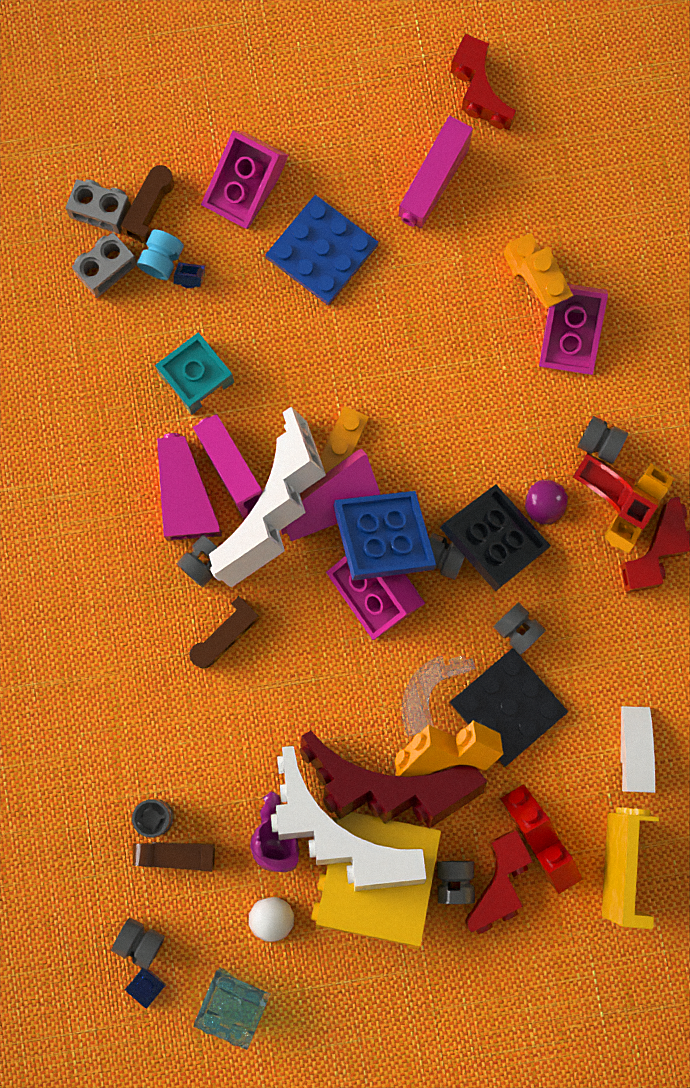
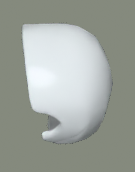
[249,897,294,942]

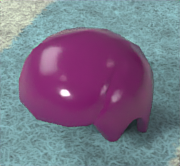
[525,480,568,524]

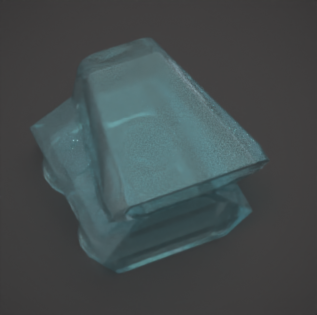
[193,967,270,1050]

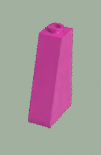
[398,115,473,228]
[193,414,262,520]
[157,433,222,541]
[281,449,381,541]

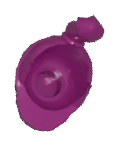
[250,791,300,872]

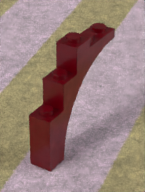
[299,730,487,829]

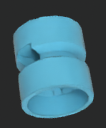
[136,229,184,280]

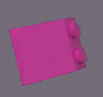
[201,130,289,229]
[539,284,608,375]

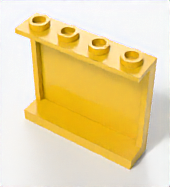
[602,807,659,929]
[311,812,441,950]

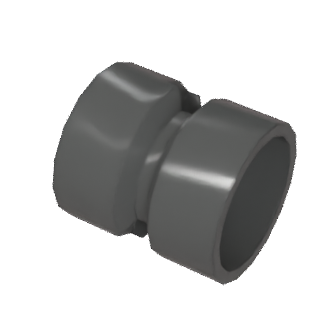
[578,416,628,464]
[429,532,465,580]
[176,535,218,588]
[493,602,546,655]
[132,799,174,837]
[437,861,475,904]
[111,917,165,971]

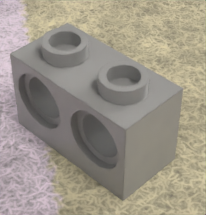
[65,179,131,234]
[71,232,137,298]

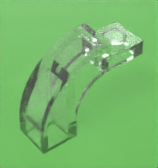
[401,655,476,738]

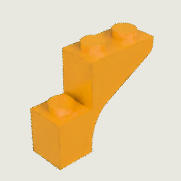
[503,233,573,309]
[395,720,503,777]

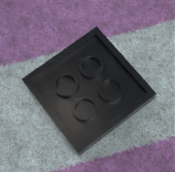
[440,484,551,592]
[449,648,568,767]

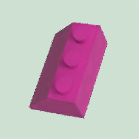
[326,555,425,640]

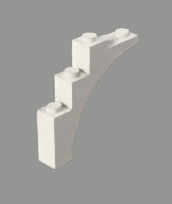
[271,746,426,891]

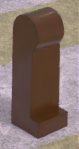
[120,165,174,244]
[189,596,260,669]
[132,842,215,872]

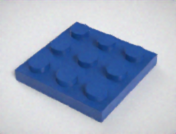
[265,195,378,306]
[333,491,436,581]

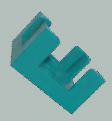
[155,332,234,415]

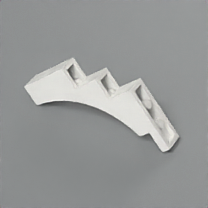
[209,407,326,587]

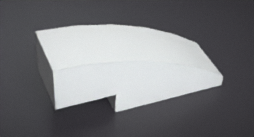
[621,706,655,793]

